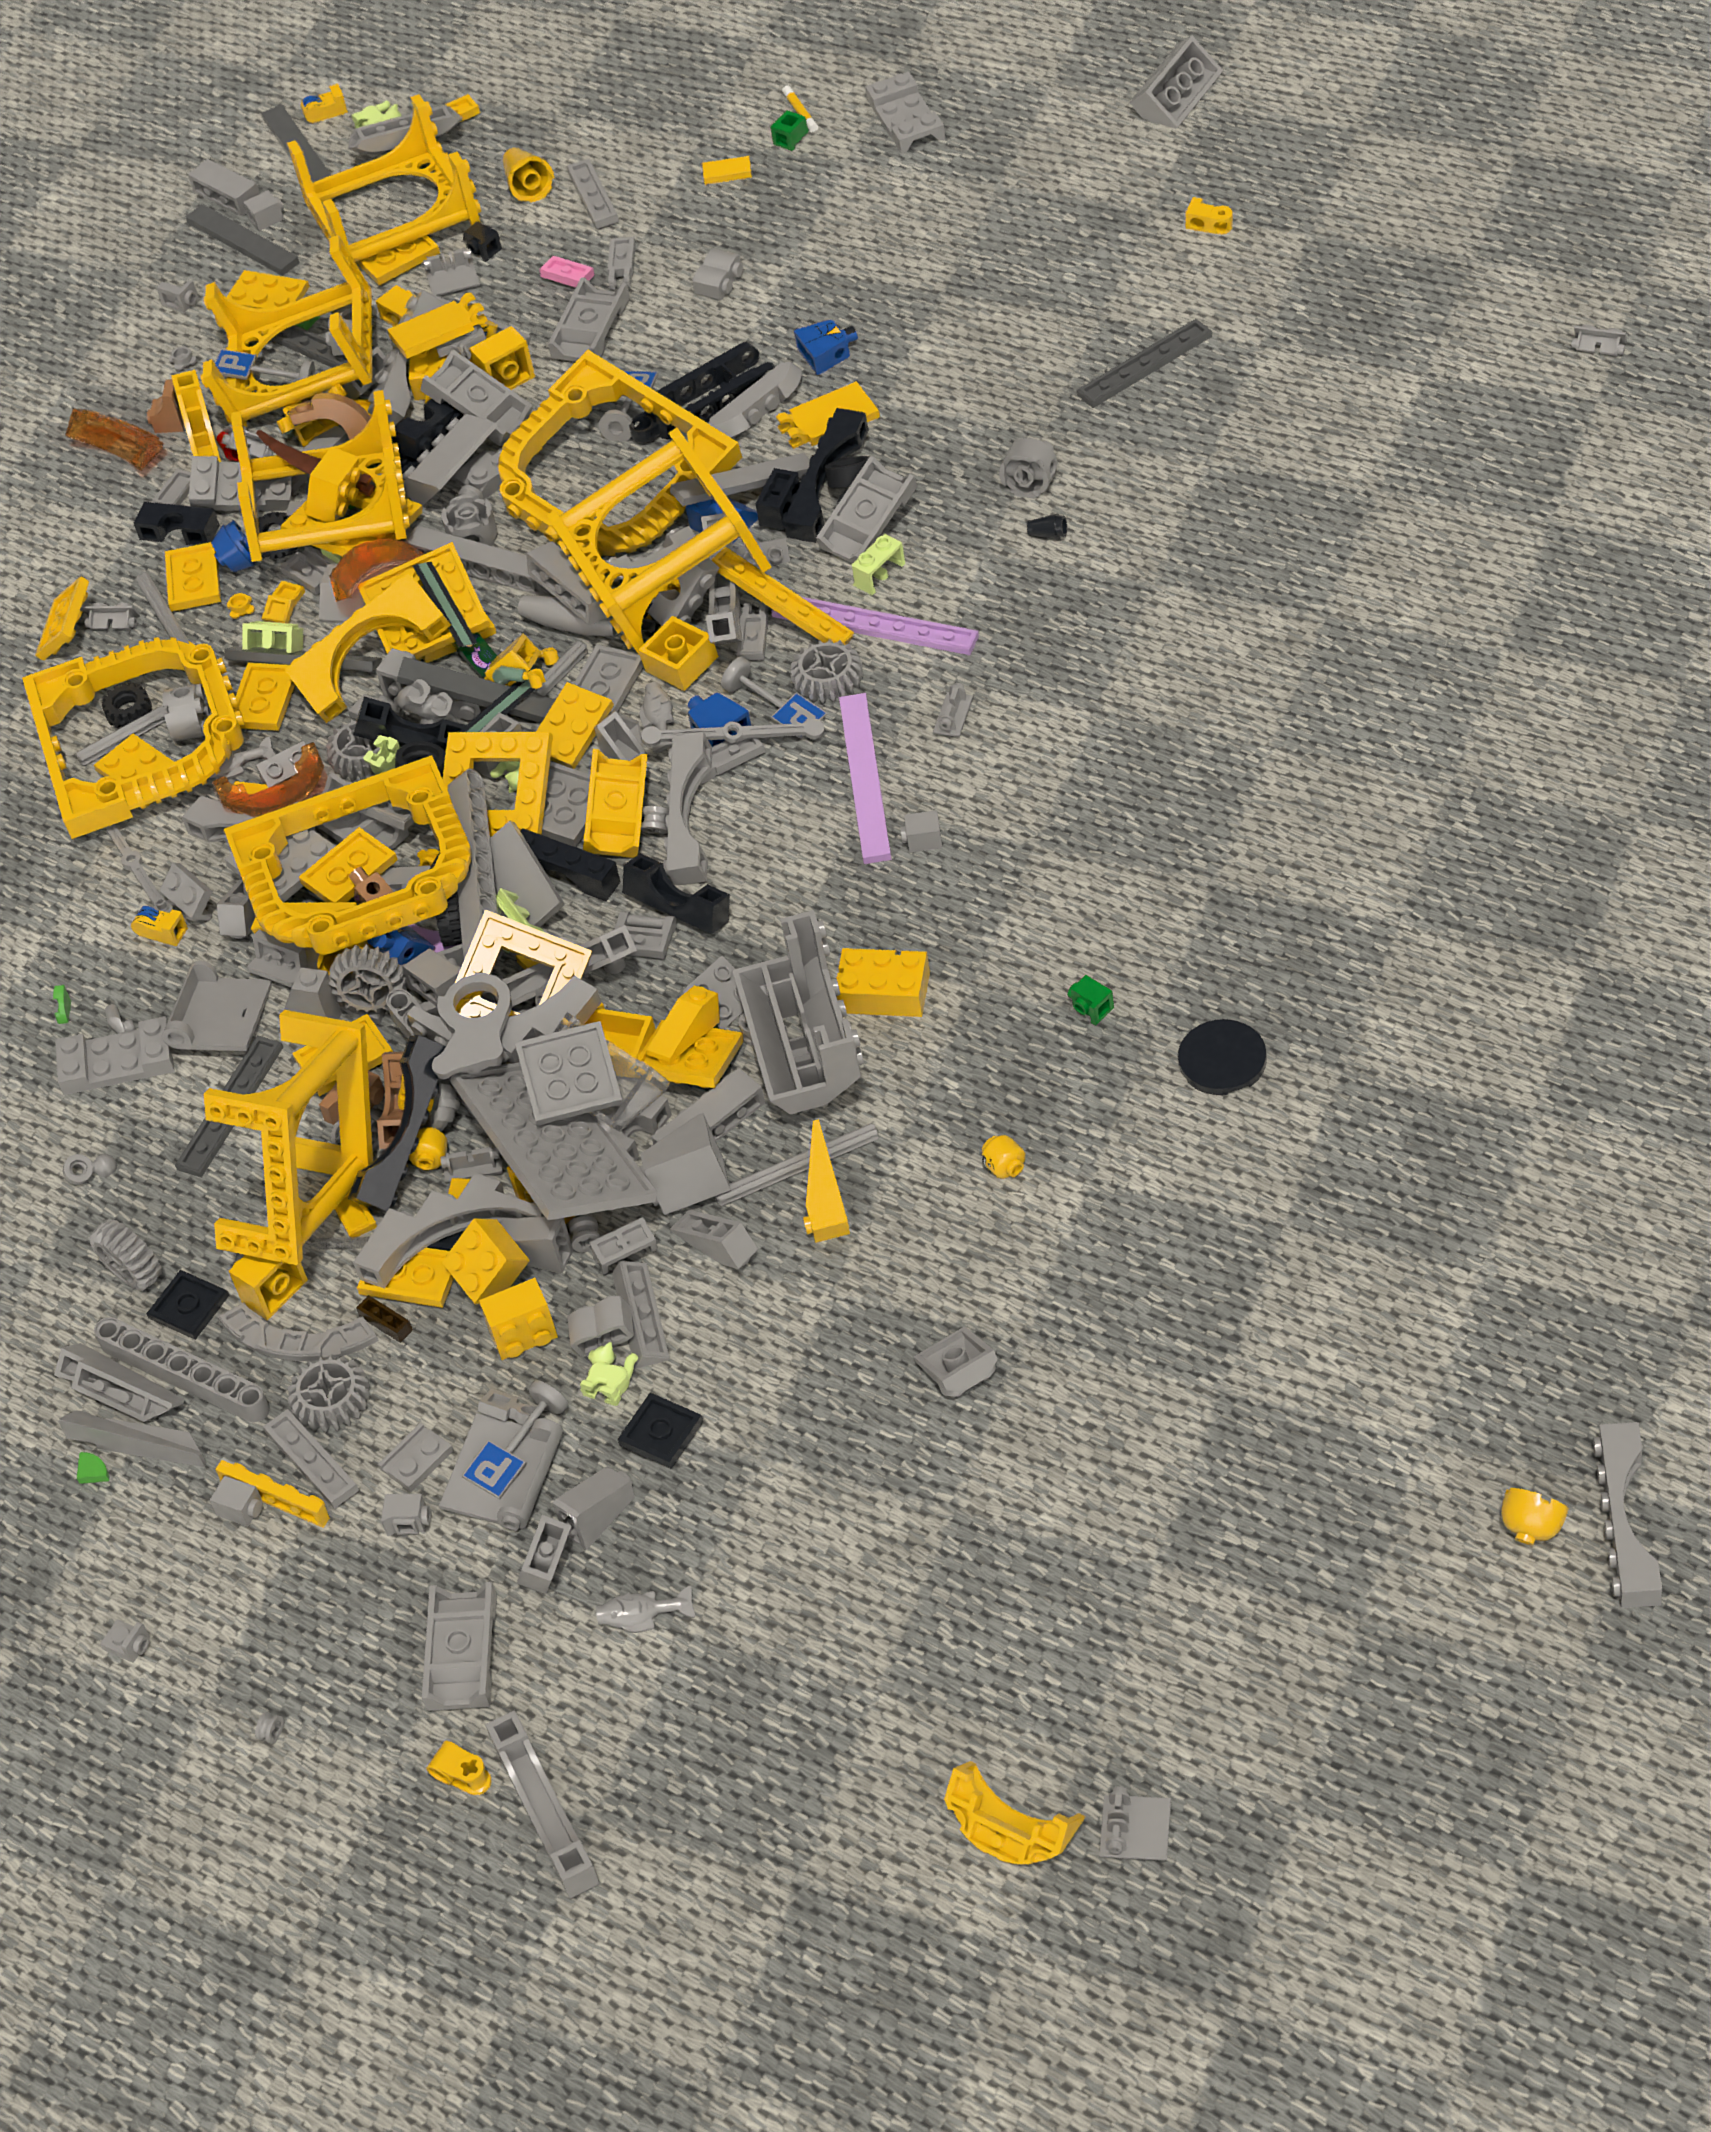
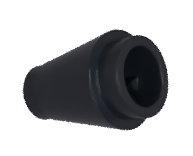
[1027,513,1068,540]

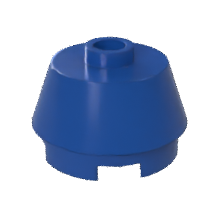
[211,520,256,572]

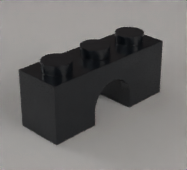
[392,399,464,460]
[134,502,220,546]

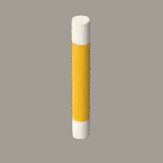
[782,86,818,132]

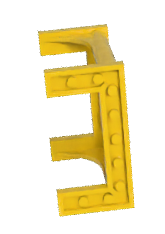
[287,94,482,262]
[201,235,372,427]
[231,390,410,562]
[546,428,772,655]
[204,1010,373,1265]

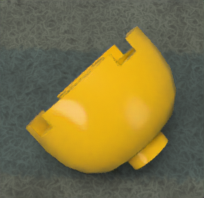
[1501,1488,1569,1545]

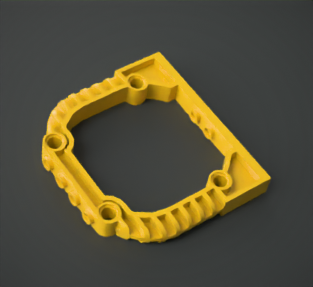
[498,350,742,557]
[22,637,245,839]
[224,755,471,955]

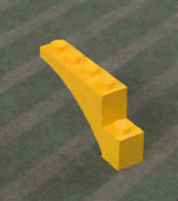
[171,370,221,462]

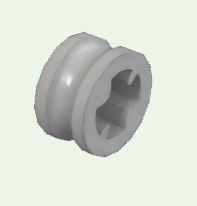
[255,1712,284,1744]

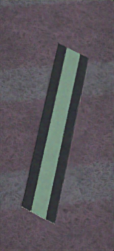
[413,562,477,647]
[459,680,536,732]

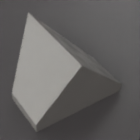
[594,711,647,761]

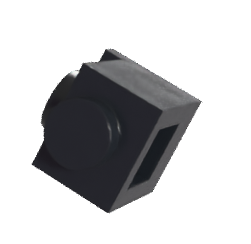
[463,221,502,262]

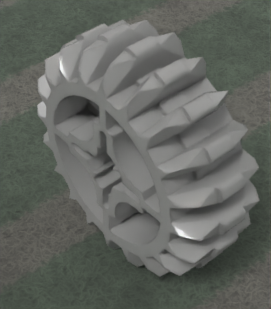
[790,639,863,704]
[326,719,380,781]
[329,944,406,1014]
[89,1219,162,1291]
[288,1354,370,1433]

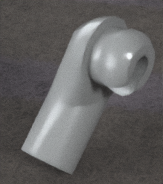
[105,1004,136,1034]

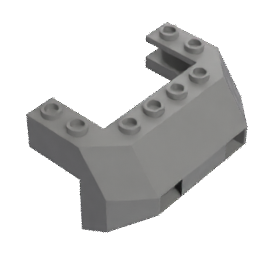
[732,910,864,1114]

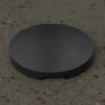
[1178,1019,1267,1095]

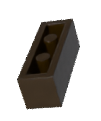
[356,1295,413,1343]

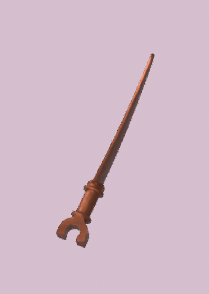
[256,430,375,496]

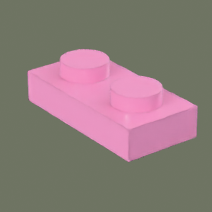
[540,256,594,288]

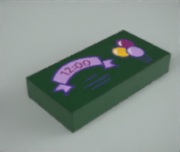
[452,632,497,679]

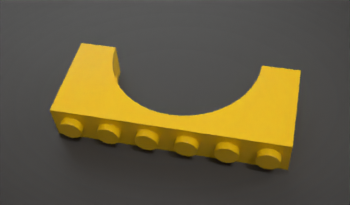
[284,571,451,723]

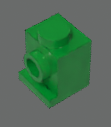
[770,110,808,151]
[1067,975,1114,1026]

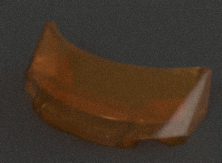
[65,408,164,471]
[330,538,424,602]
[213,742,324,817]

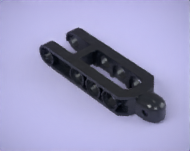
[629,342,776,443]

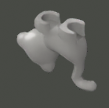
[378,679,461,724]

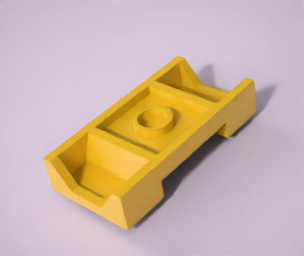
[583,749,648,858]

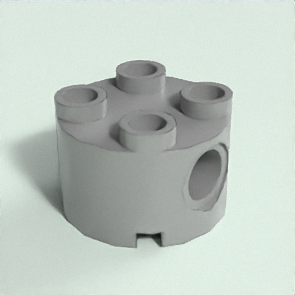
[999,438,1058,498]
[441,494,497,546]
[162,684,211,742]

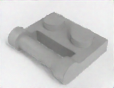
[614,911,677,959]

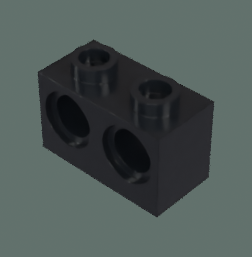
[755,468,800,530]

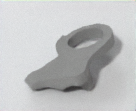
[432,973,512,1079]

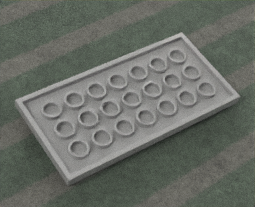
[450,1062,658,1220]

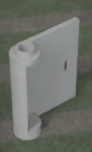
[162,961,273,1051]
[439,1413,563,1531]

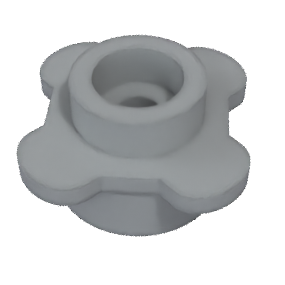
[169,347,197,370]

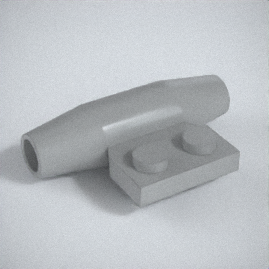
[518,595,618,637]

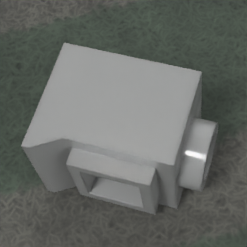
[381,1494,431,1536]

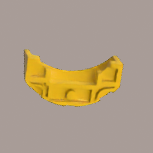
[944,1761,1085,1864]

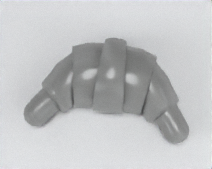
[427,1078,460,1131]

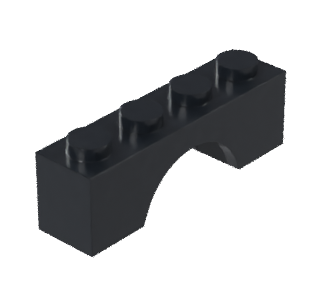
[353,696,466,753]
[520,828,621,902]
[622,853,730,934]

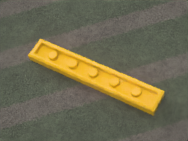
[711,546,854,645]

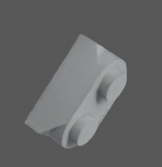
[451,449,502,500]
[914,1326,998,1397]

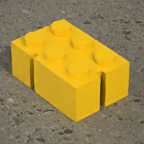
[836,948,930,1017]
[584,1008,656,1083]

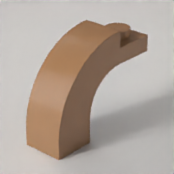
[290,393,371,440]
[377,1051,404,1149]

